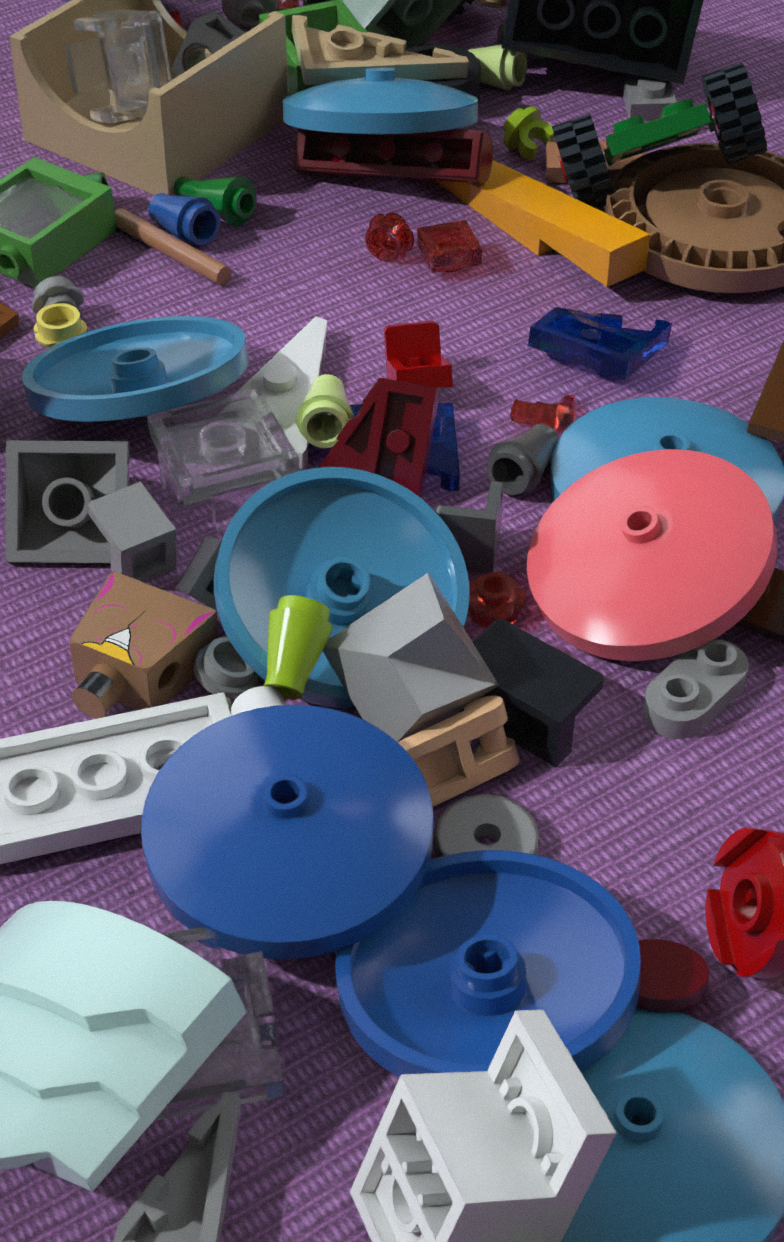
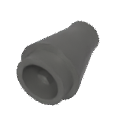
[487,424,559,495]

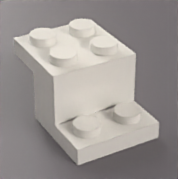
[350,1010,617,1242]

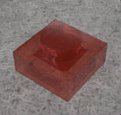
[417,220,482,273]

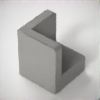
[88,481,177,583]

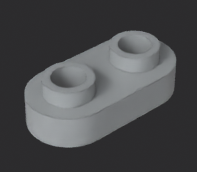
[643,639,749,739]

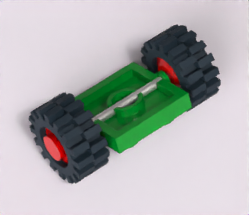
[552,62,767,208]

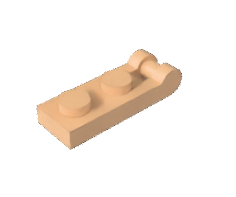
[398,696,520,807]

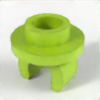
[503,106,554,161]

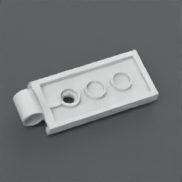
[0,686,285,864]

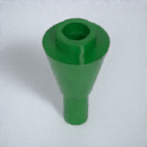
[174,176,257,227]

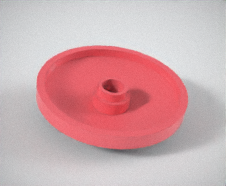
[527,449,778,661]

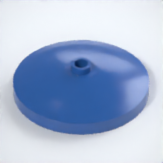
[141,705,433,959]
[335,850,641,1078]

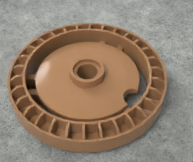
[605,143,784,293]

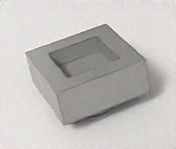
[623,77,677,121]

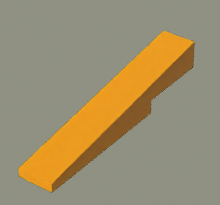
[436,160,650,287]

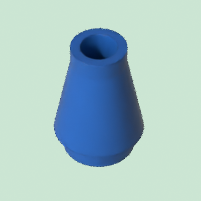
[148,193,220,247]

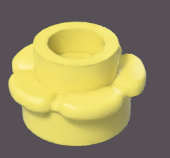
[33,303,87,348]

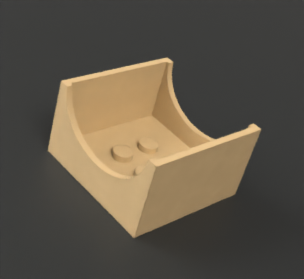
[9,0,288,196]

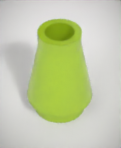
[264,595,333,700]

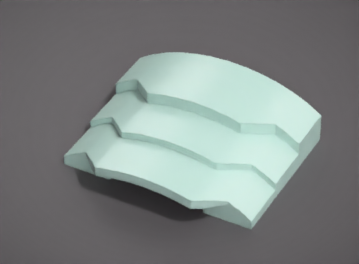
[0,901,247,1192]

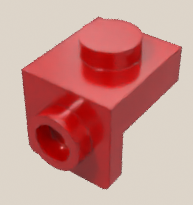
[383,321,453,388]

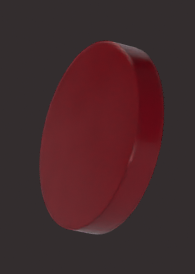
[637,939,709,1012]

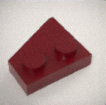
[315,378,441,499]

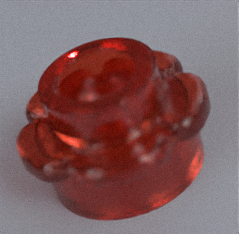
[365,212,414,262]
[468,572,526,628]

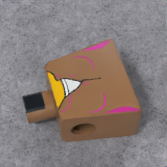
[70,571,219,719]

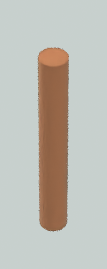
[114,208,232,286]

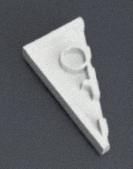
[210,316,327,471]

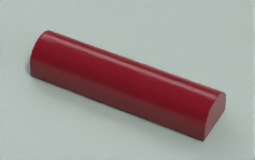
[294,128,493,183]

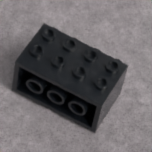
[501,0,704,84]

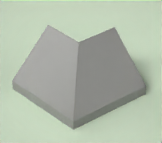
[5,440,129,563]
[323,573,499,742]

